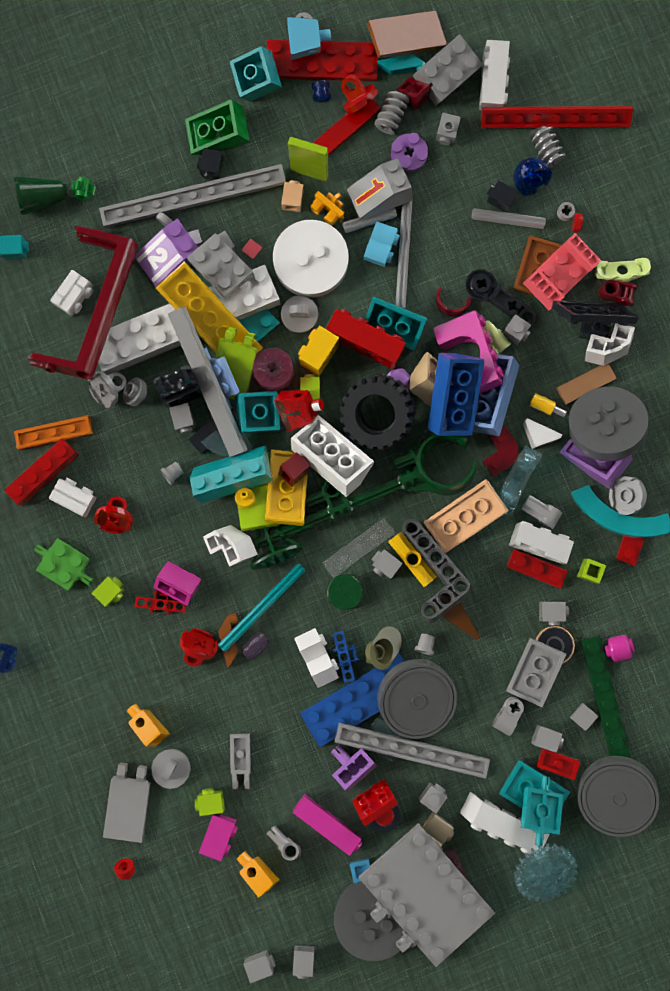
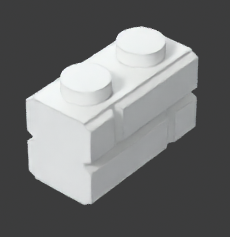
[50,270,93,316]
[49,478,97,517]

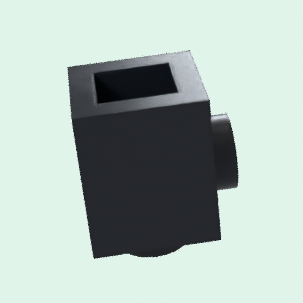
[197,148,224,180]
[487,180,518,213]
[578,322,610,340]

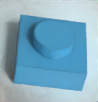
[350,858,370,884]

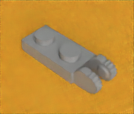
[230,733,251,789]

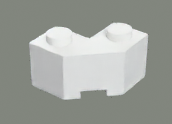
[585,323,635,366]
[203,525,258,567]
[294,628,339,688]

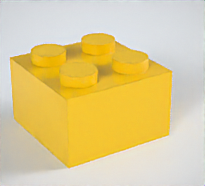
[298,325,339,377]

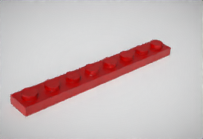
[481,106,633,128]

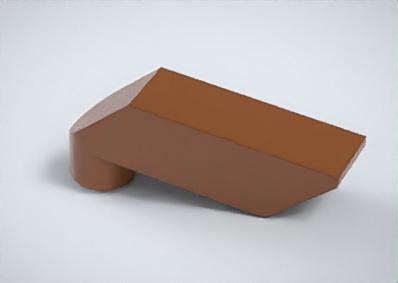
[218,613,239,667]

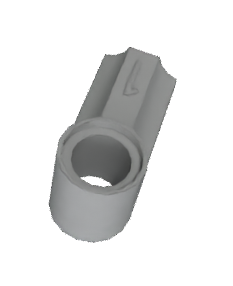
[521,495,562,530]

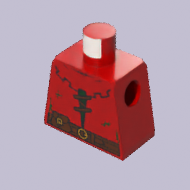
[274,390,324,432]

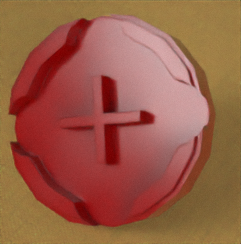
[341,75,378,113]
[94,496,133,534]
[180,628,218,667]

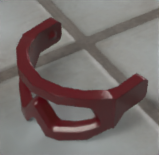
[435,288,471,316]

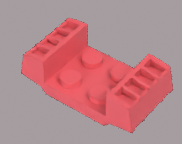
[523,233,601,311]

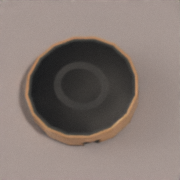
[536,626,575,664]

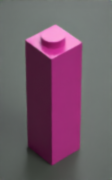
[293,794,362,856]

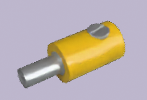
[529,393,567,417]

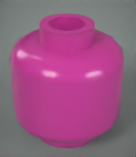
[605,635,635,662]

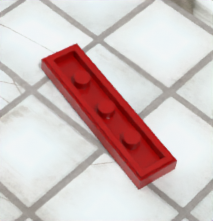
[313,98,381,156]

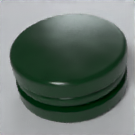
[327,574,363,610]

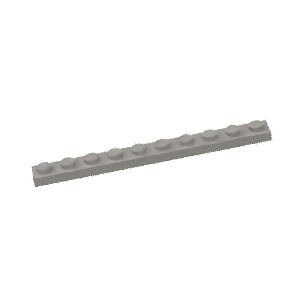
[99,164,286,228]

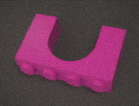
[433,310,504,394]

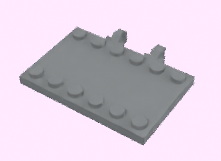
[358,823,495,967]

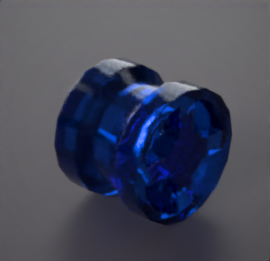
[312,80,331,103]

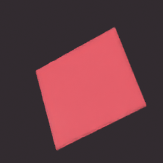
[242,239,262,259]

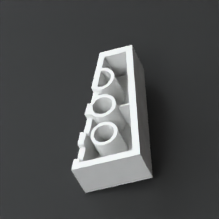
[460,792,549,856]

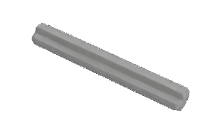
[471,208,546,229]

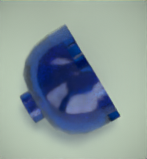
[513,157,552,195]

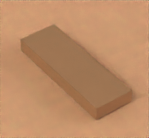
[556,363,617,405]

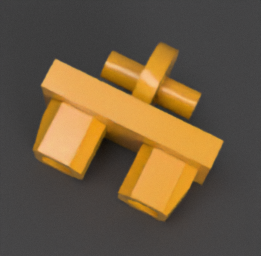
[311,191,344,226]

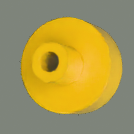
[235,488,255,509]

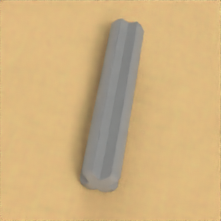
[343,207,397,233]

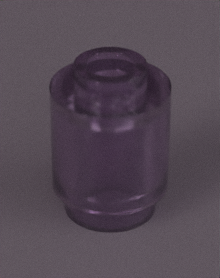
[242,631,270,660]

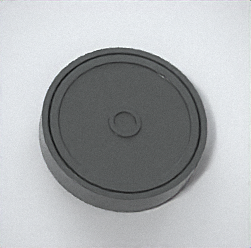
[569,387,648,461]
[377,659,457,739]
[578,756,659,837]
[334,881,403,961]

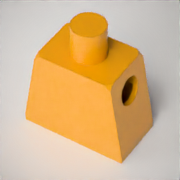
[127,704,170,747]
[237,851,280,897]

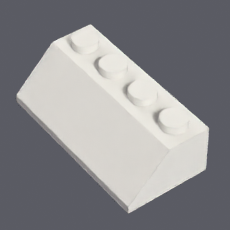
[291,415,374,497]

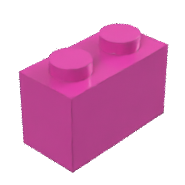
[153,561,202,606]
[199,813,238,861]

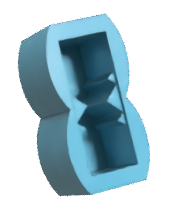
[364,221,400,267]

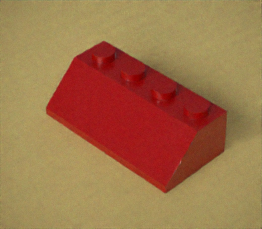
[326,309,406,370]

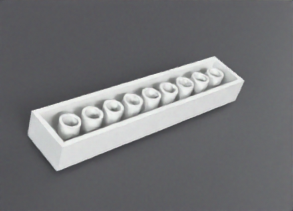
[98,265,280,375]

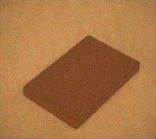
[513,235,561,296]

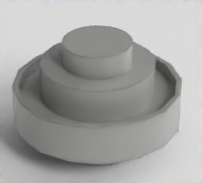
[123,378,147,406]

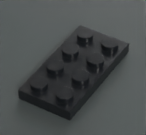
[552,301,639,326]

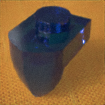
[0,643,17,673]

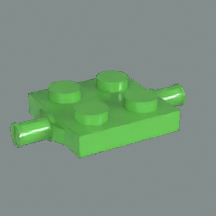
[34,538,93,591]

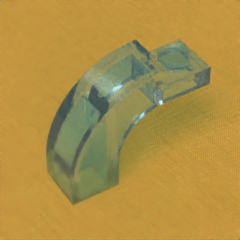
[498,446,542,516]

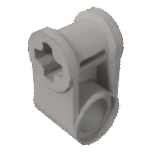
[492,696,524,736]

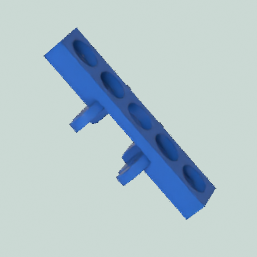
[332,631,360,683]

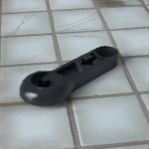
[465,269,536,325]

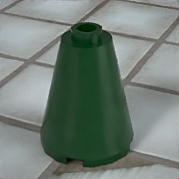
[14,177,68,215]

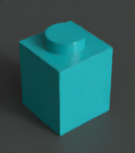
[0,235,29,260]

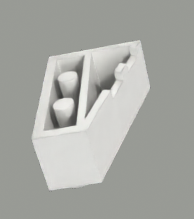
[479,40,510,110]
[509,521,574,564]

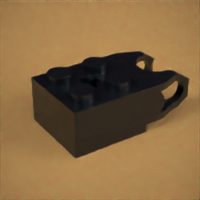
[153,366,203,410]

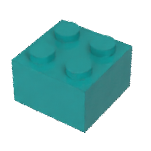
[230,46,282,102]
[234,391,280,433]

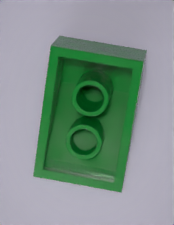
[185,99,250,155]

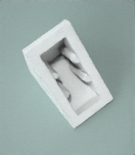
[523,418,562,449]

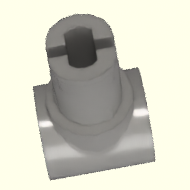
[267,825,301,861]

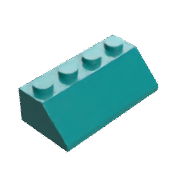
[190,446,273,503]

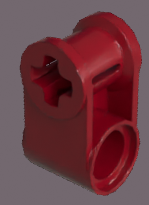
[598,279,638,306]

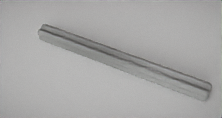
[395,201,412,309]

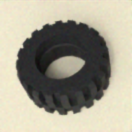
[340,375,416,451]

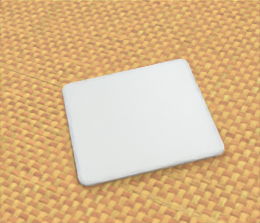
[188,229,202,244]

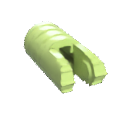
[484,321,511,354]

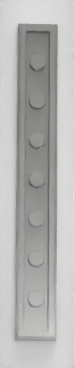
[168,306,248,457]
[334,722,490,779]

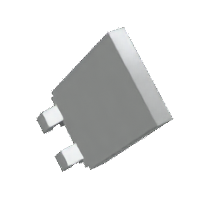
[103,763,151,843]

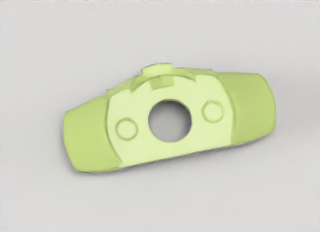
[594,258,651,283]

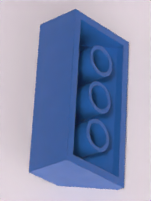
[427,353,485,436]

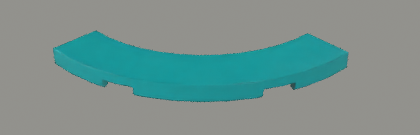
[571,485,670,538]

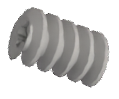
[375,91,410,135]
[529,126,565,169]

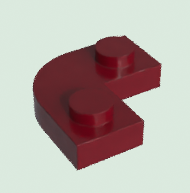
[483,425,518,477]

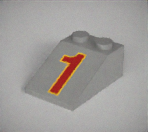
[347,158,413,220]

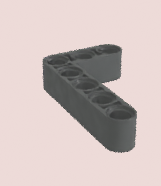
[403,519,470,623]

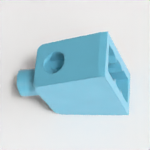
[287,17,331,60]

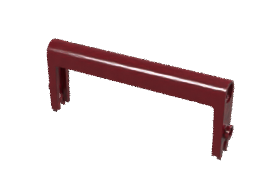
[27,226,138,380]

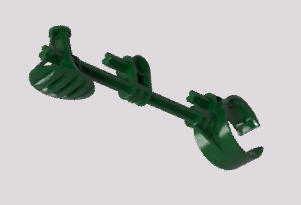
[250,434,476,570]

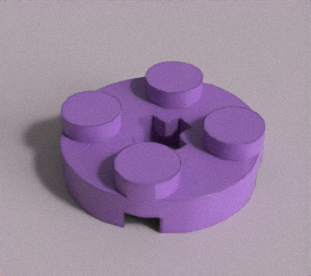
[391,133,428,172]

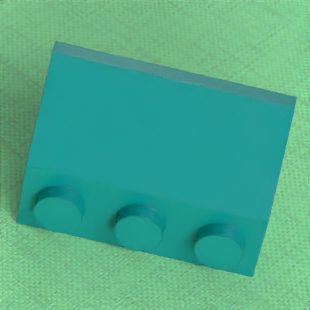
[365,296,427,350]

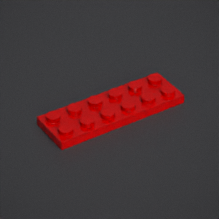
[267,39,378,82]

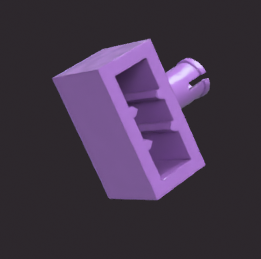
[331,744,377,792]

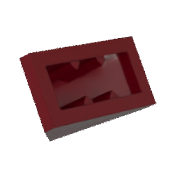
[396,78,431,110]

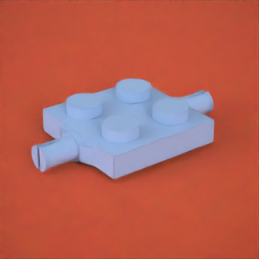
[204,348,240,409]

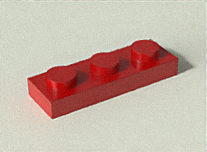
[506,549,568,589]

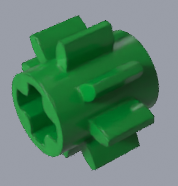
[71,177,96,200]

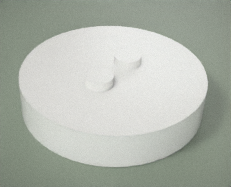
[273,220,348,298]

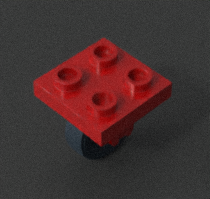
[352,779,401,833]

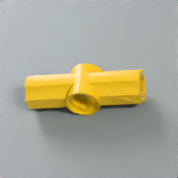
[388,532,437,587]

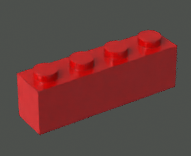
[4,439,79,506]

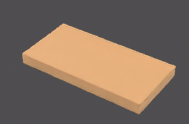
[423,479,509,554]

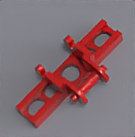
[135,589,186,615]

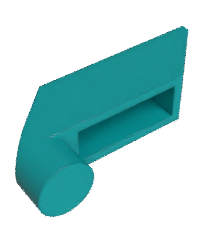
[377,54,426,75]

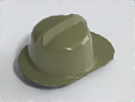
[365,626,402,670]

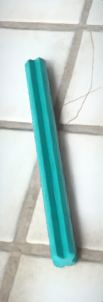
[218,564,305,652]

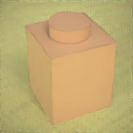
[281,181,304,212]

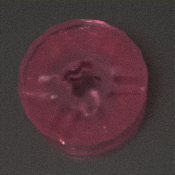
[253,348,294,393]

